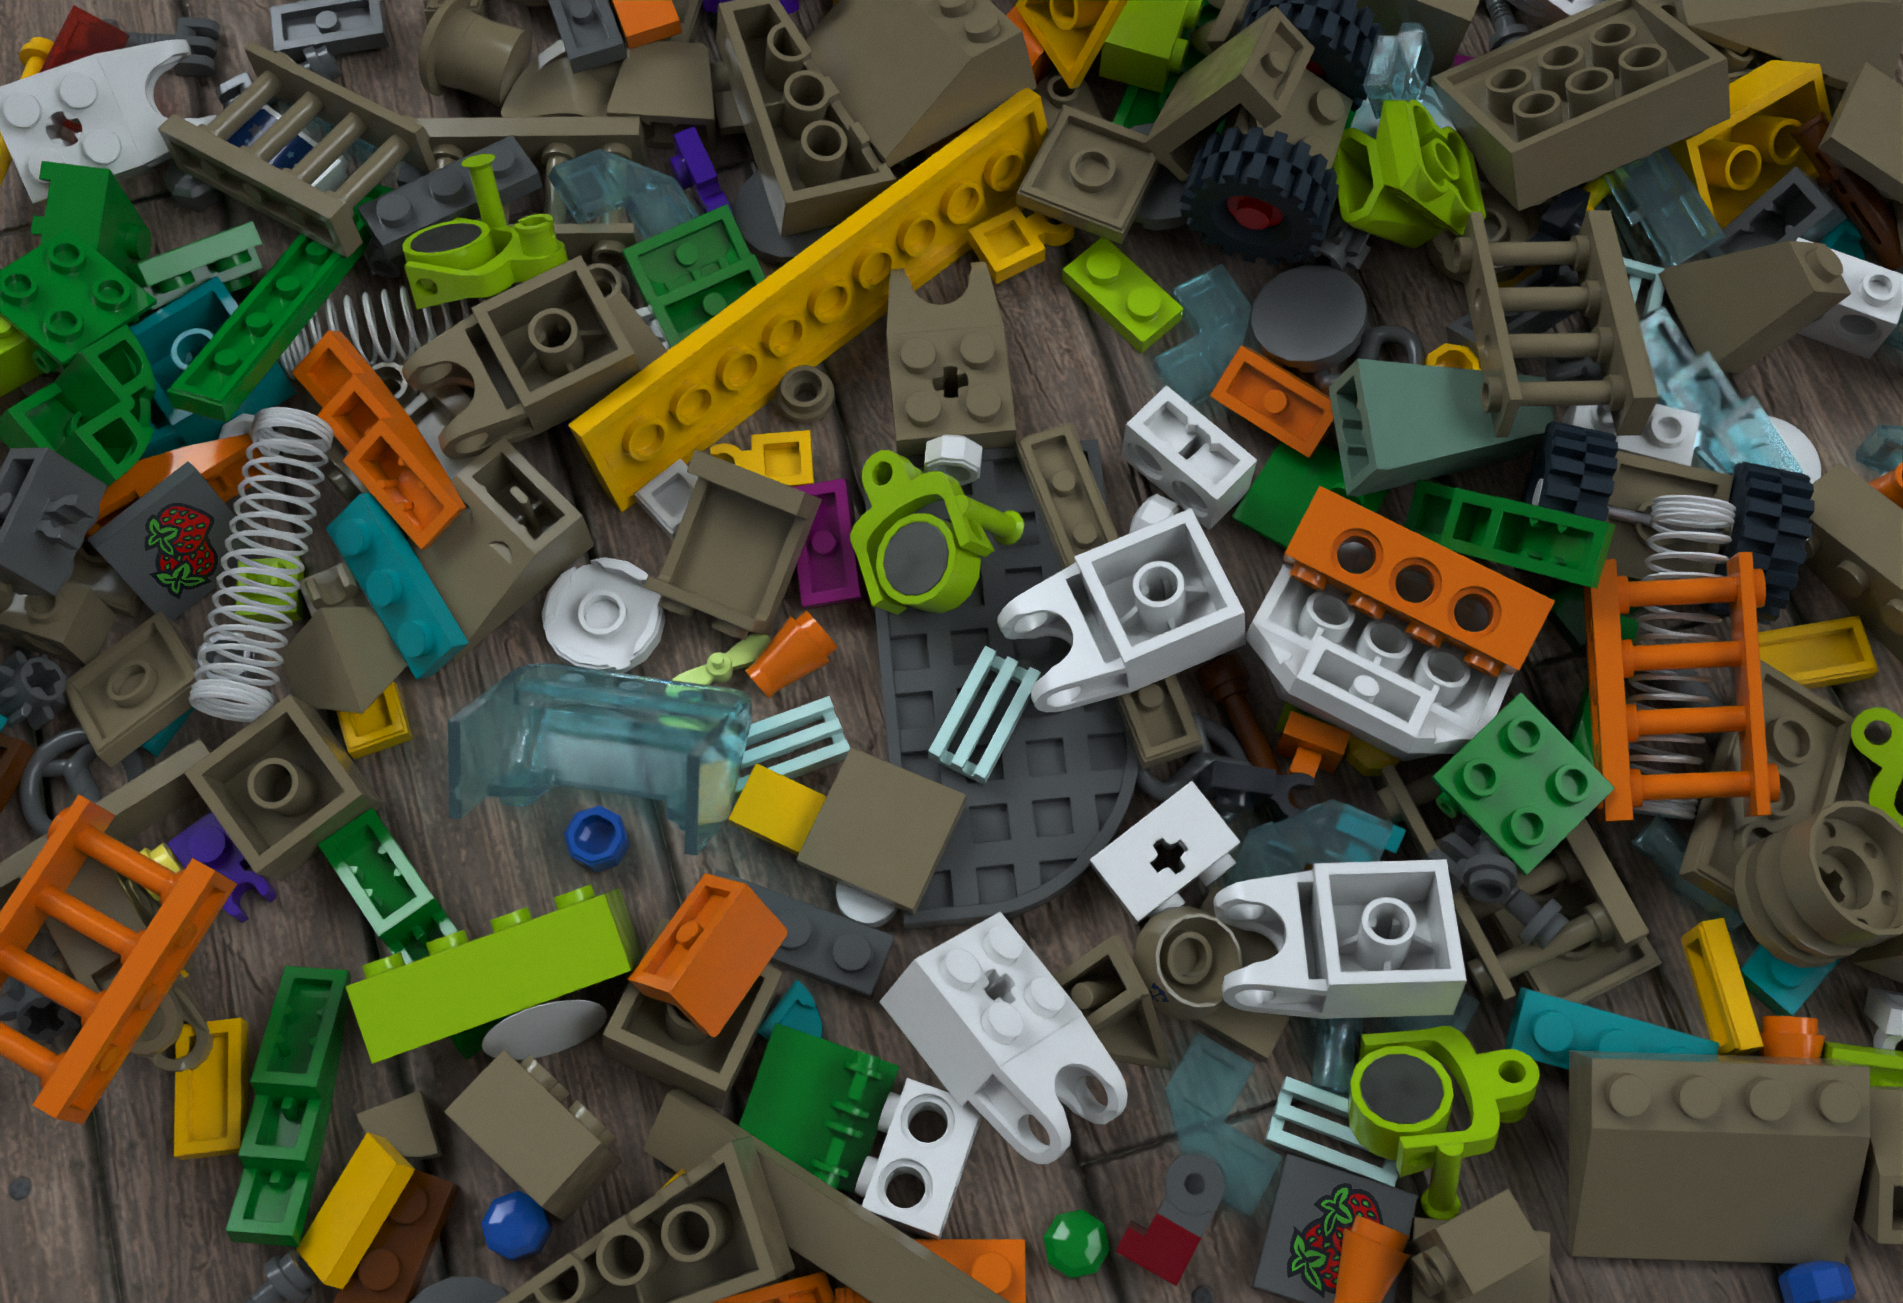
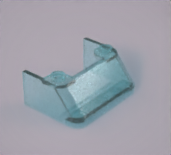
[448,663,752,855]

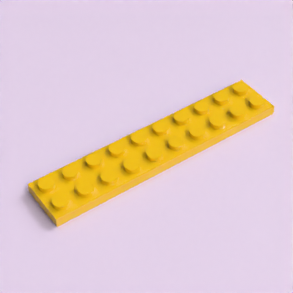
[568,88,1049,513]

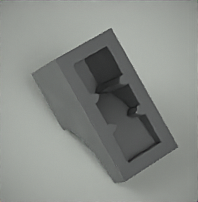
[1703,166,1848,258]

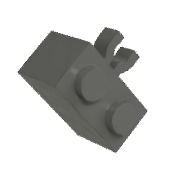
[0,447,108,596]

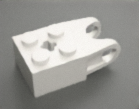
[0,39,217,207]
[997,508,1246,712]
[1213,859,1467,1019]
[880,911,1128,1164]

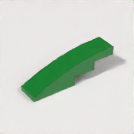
[1404,479,1616,589]
[318,808,516,1060]
[226,966,351,1247]

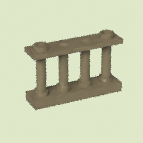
[158,41,438,258]
[415,116,647,267]
[1452,210,1659,438]
[1375,713,1649,1009]

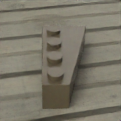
[716,0,897,237]
[1804,463,1903,664]
[496,1136,795,1303]

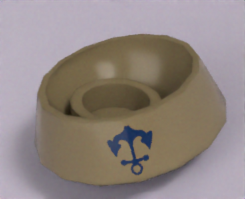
[1133,906,1243,1021]

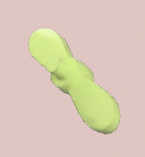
[667,633,771,701]

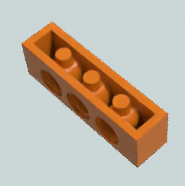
[1282,486,1555,678]

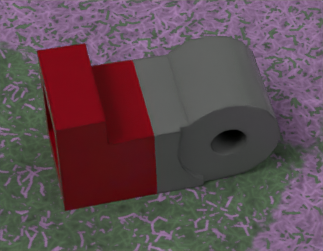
[1115,1149,1225,1286]

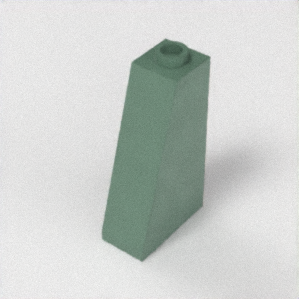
[1328,359,1554,496]

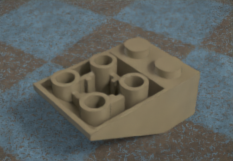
[407,437,594,662]

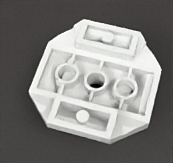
[1246,542,1514,761]

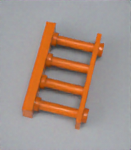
[1582,552,1780,822]
[0,795,237,1124]

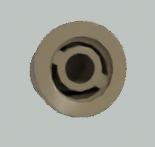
[418,0,532,109]

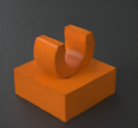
[1275,711,1351,792]

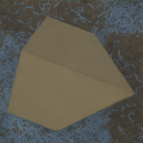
[280,607,408,714]
[1053,934,1173,1070]

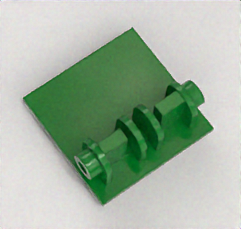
[0,228,157,374]
[1231,441,1390,549]
[1431,693,1615,876]
[739,1022,900,1194]

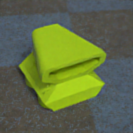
[1333,99,1486,248]

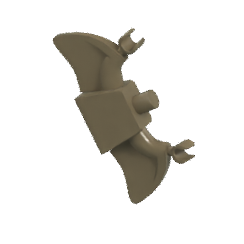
[501,23,746,152]

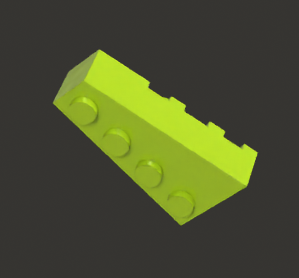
[345,884,643,1064]

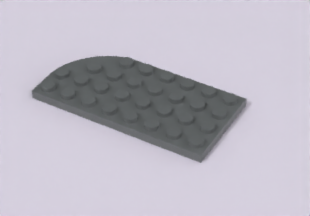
[861,439,1139,930]

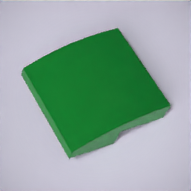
[621,204,766,349]

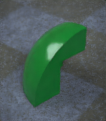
[0,324,156,486]

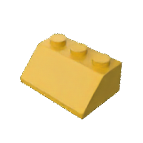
[1015,0,1128,89]
[1647,60,1832,243]

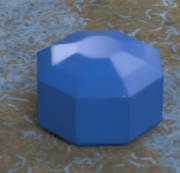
[564,805,630,873]
[481,1190,553,1262]
[1778,1260,1857,1303]

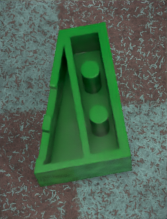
[30,161,152,374]

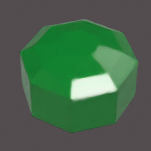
[1042,1209,1110,1280]

